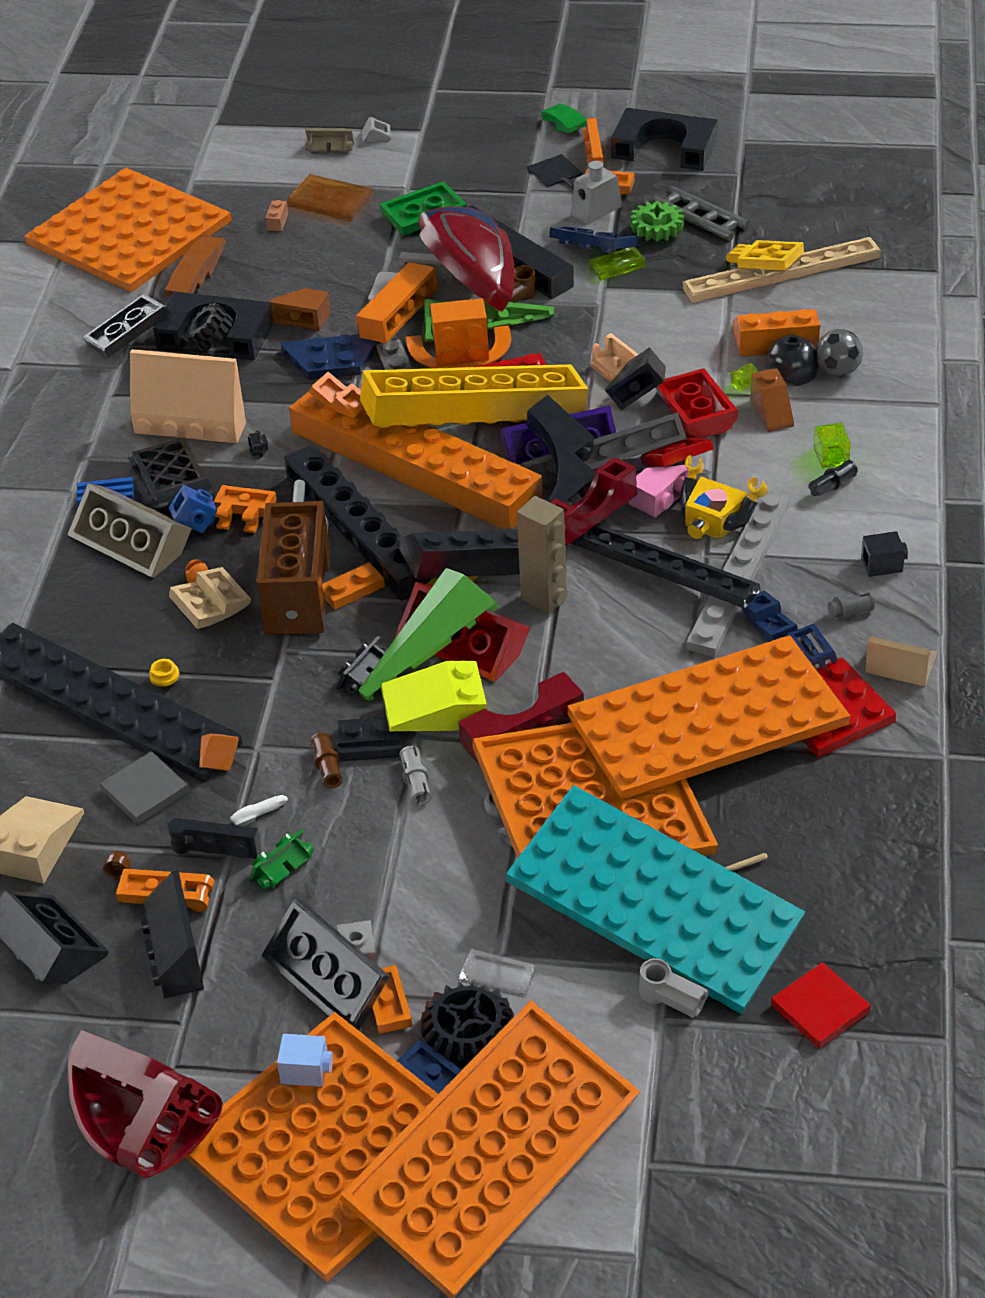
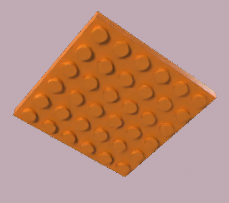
[25,168,232,292]
[473,723,718,858]
[185,1012,438,1282]

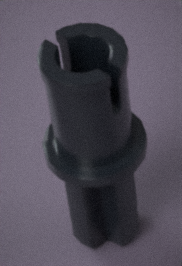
[808,460,858,496]

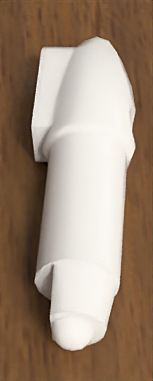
[230,795,288,826]

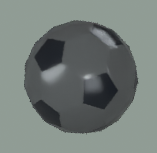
[815,329,863,377]

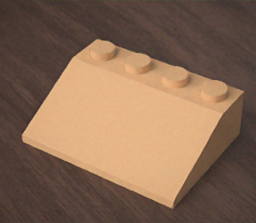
[130,349,246,443]

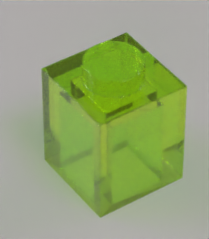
[813,422,851,469]

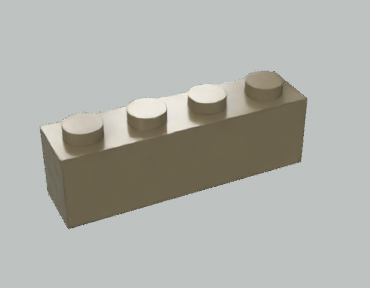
[517,496,568,614]

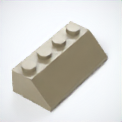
[68,483,192,578]

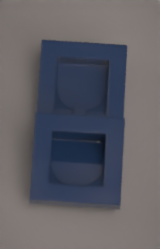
[742,590,798,642]

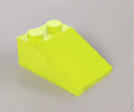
[381,661,487,731]

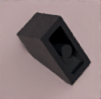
[605,347,666,410]

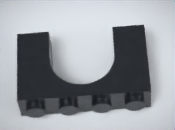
[611,108,718,171]
[153,291,274,360]

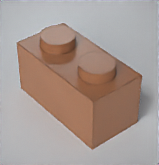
[265,200,288,231]

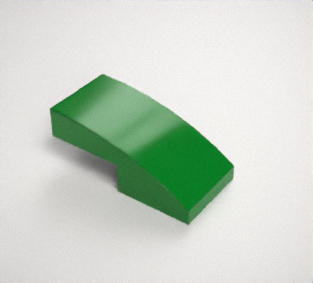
[541,103,587,133]

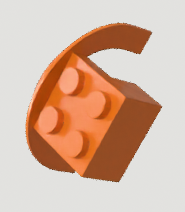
[406,298,511,368]

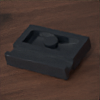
[337,717,401,762]

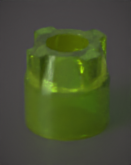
[730,363,758,391]

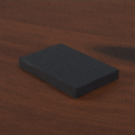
[83,294,170,358]

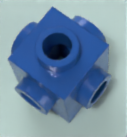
[169,485,217,533]

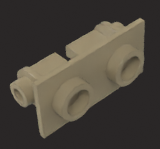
[305,128,355,153]

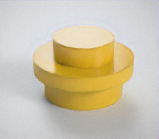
[149,659,179,687]

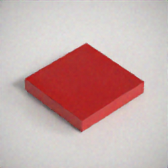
[640,438,714,467]
[771,962,871,1049]

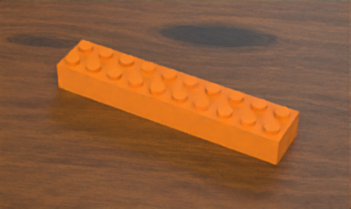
[289,390,543,529]

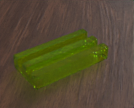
[589,246,645,281]

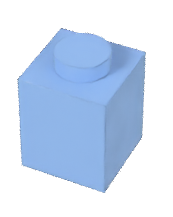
[277,1034,333,1087]

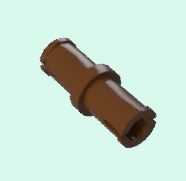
[311,732,343,789]

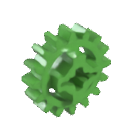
[630,201,684,242]

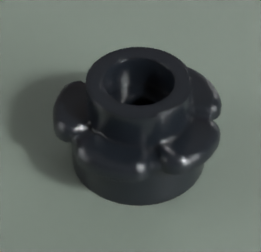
[248,430,268,457]

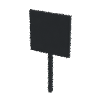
[527,154,582,191]

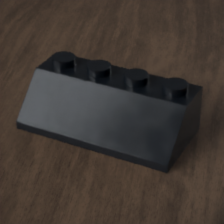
[396,528,520,579]

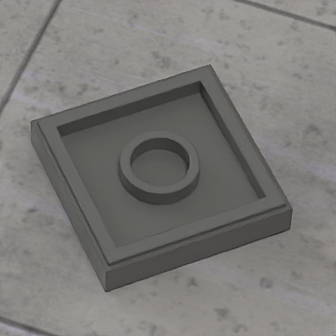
[100,751,189,825]

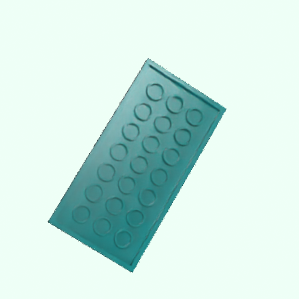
[505,785,805,1014]

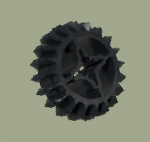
[421,980,514,1070]

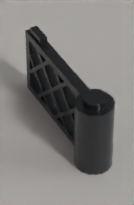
[128,437,215,516]

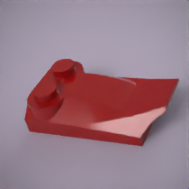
[656,368,738,439]

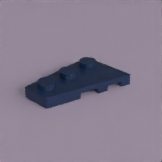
[549,226,639,253]

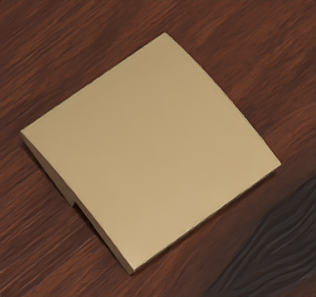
[169,567,251,629]

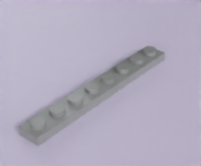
[686,493,790,657]

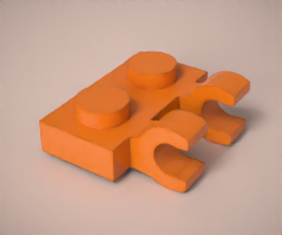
[213,485,276,533]

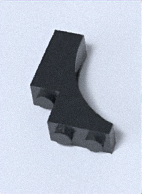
[526,395,595,506]

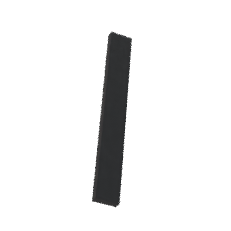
[571,524,760,609]

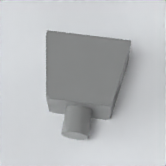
[571,161,622,225]

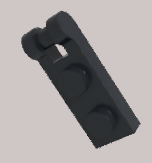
[167,818,261,859]

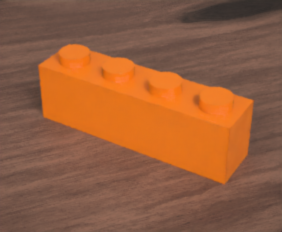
[356,262,438,343]

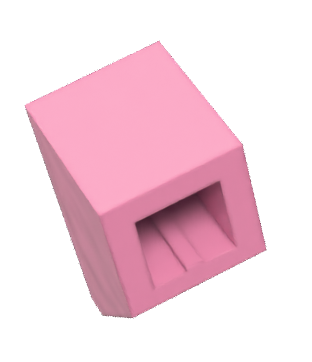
[629,465,689,518]

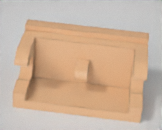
[591,333,639,382]

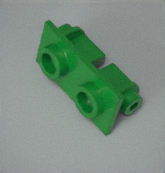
[249,829,314,890]

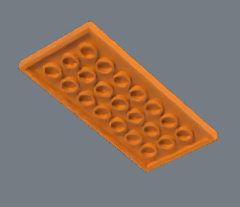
[567,635,850,800]
[339,1000,640,1298]

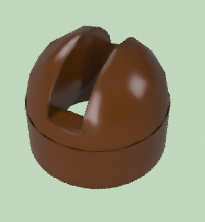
[103,850,131,880]

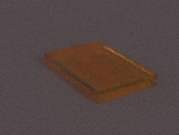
[287,174,374,221]

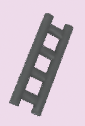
[651,185,750,241]

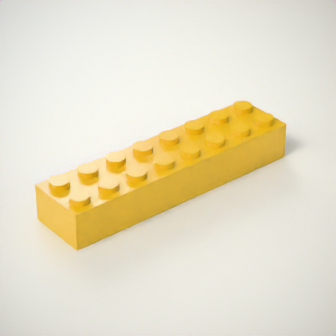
[360,364,588,428]

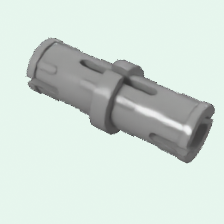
[399,746,432,805]

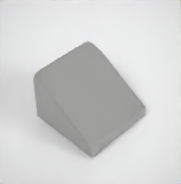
[362,117,391,143]

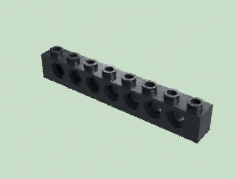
[284,444,430,601]

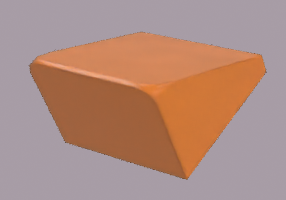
[199,734,238,771]

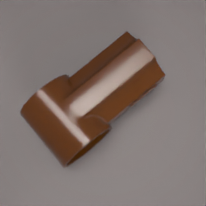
[510,265,536,303]

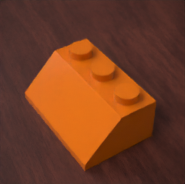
[733,309,820,357]

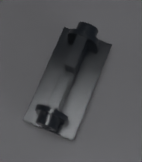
[336,636,387,695]

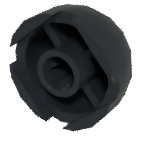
[765,335,818,386]

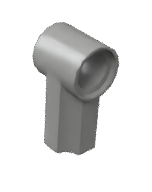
[639,959,708,1018]

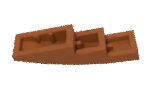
[165,236,226,297]

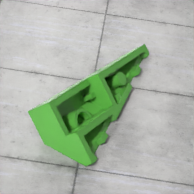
[421,299,554,342]
[358,568,498,701]

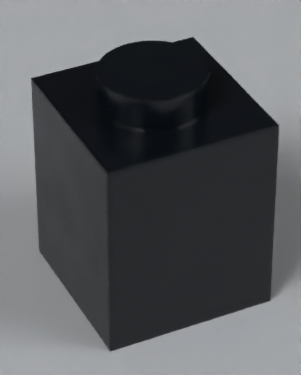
[861,531,908,577]

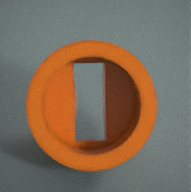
[185,559,208,583]

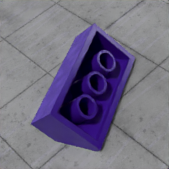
[499,406,616,466]

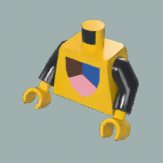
[680,455,768,539]

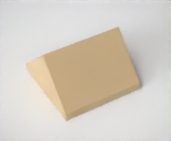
[865,636,937,687]

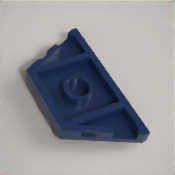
[281,334,382,380]

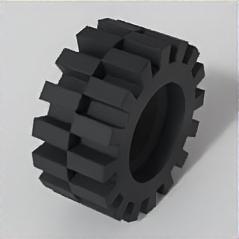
[184,303,233,352]

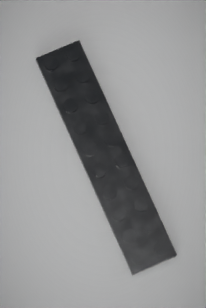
[0,622,243,782]

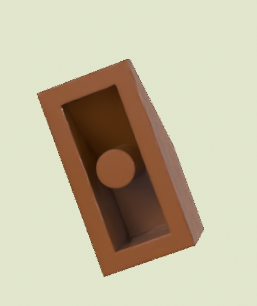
[269,288,331,331]
[750,368,794,432]

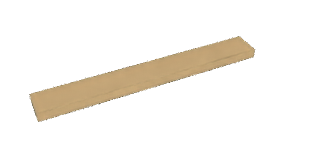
[683,237,881,303]

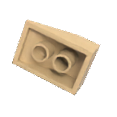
[0,796,84,884]

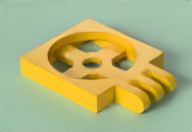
[726,240,804,270]

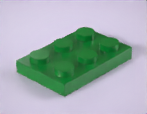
[380,181,467,235]

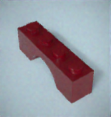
[550,457,638,546]
[458,671,584,766]

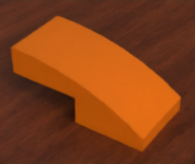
[309,372,364,418]

